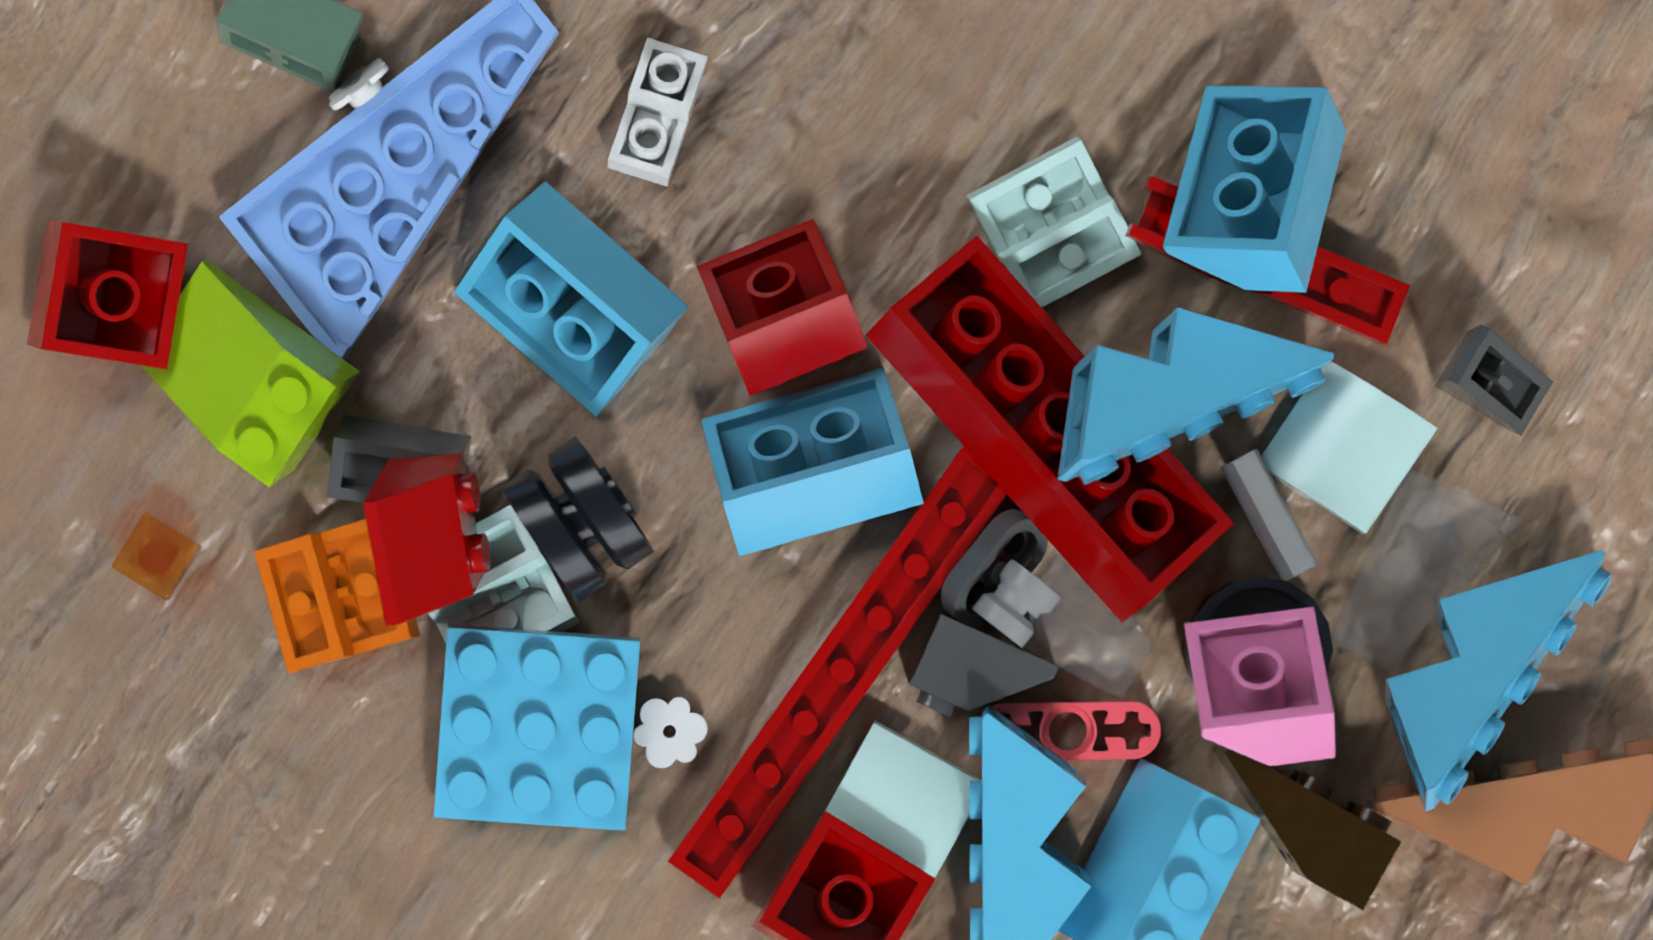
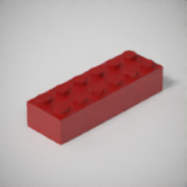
[866,235,1235,623]

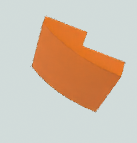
[254,519,421,674]

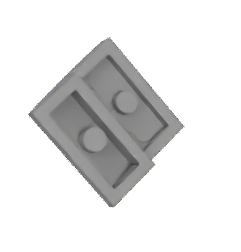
[1221,448,1317,581]

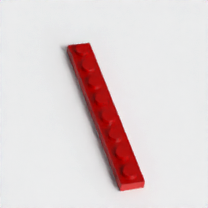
[667,445,1007,899]

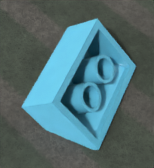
[1163,85,1347,292]
[453,181,689,417]
[701,367,924,556]
[1058,758,1261,940]

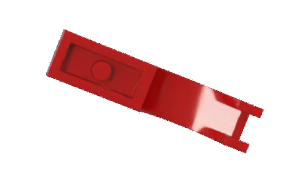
[1125,176,1410,345]

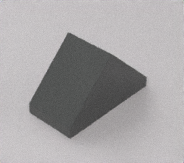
[1435,325,1553,436]

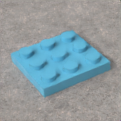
[433,624,640,831]

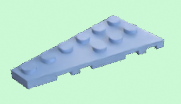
[219,0,559,360]

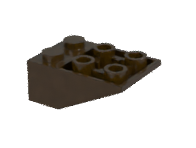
[1213,743,1402,910]

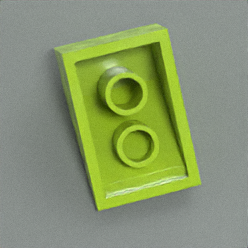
[140,259,360,487]

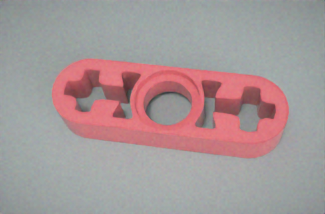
[979,701,1161,760]

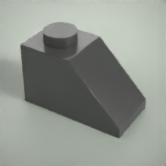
[909,614,1059,717]

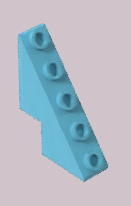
[1058,308,1334,484]
[1385,550,1613,812]
[969,704,1092,940]

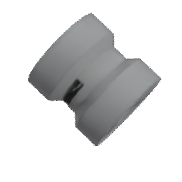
[972,558,1061,648]

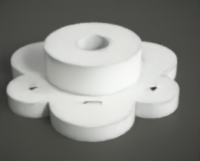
[329,58,389,110]
[634,697,708,768]

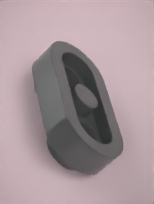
[941,509,1048,628]

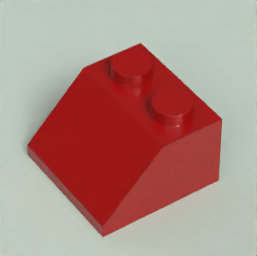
[27,219,188,370]
[696,219,868,396]
[363,452,491,626]
[752,811,936,940]

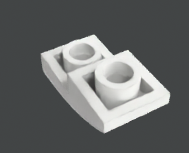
[607,38,708,187]

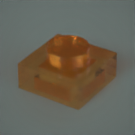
[111,512,202,600]

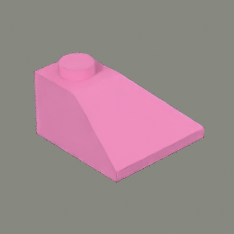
[1184,607,1335,766]

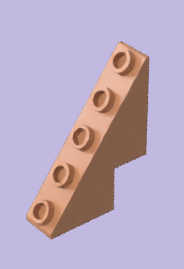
[1366,737,1653,886]

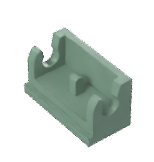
[216,0,363,93]

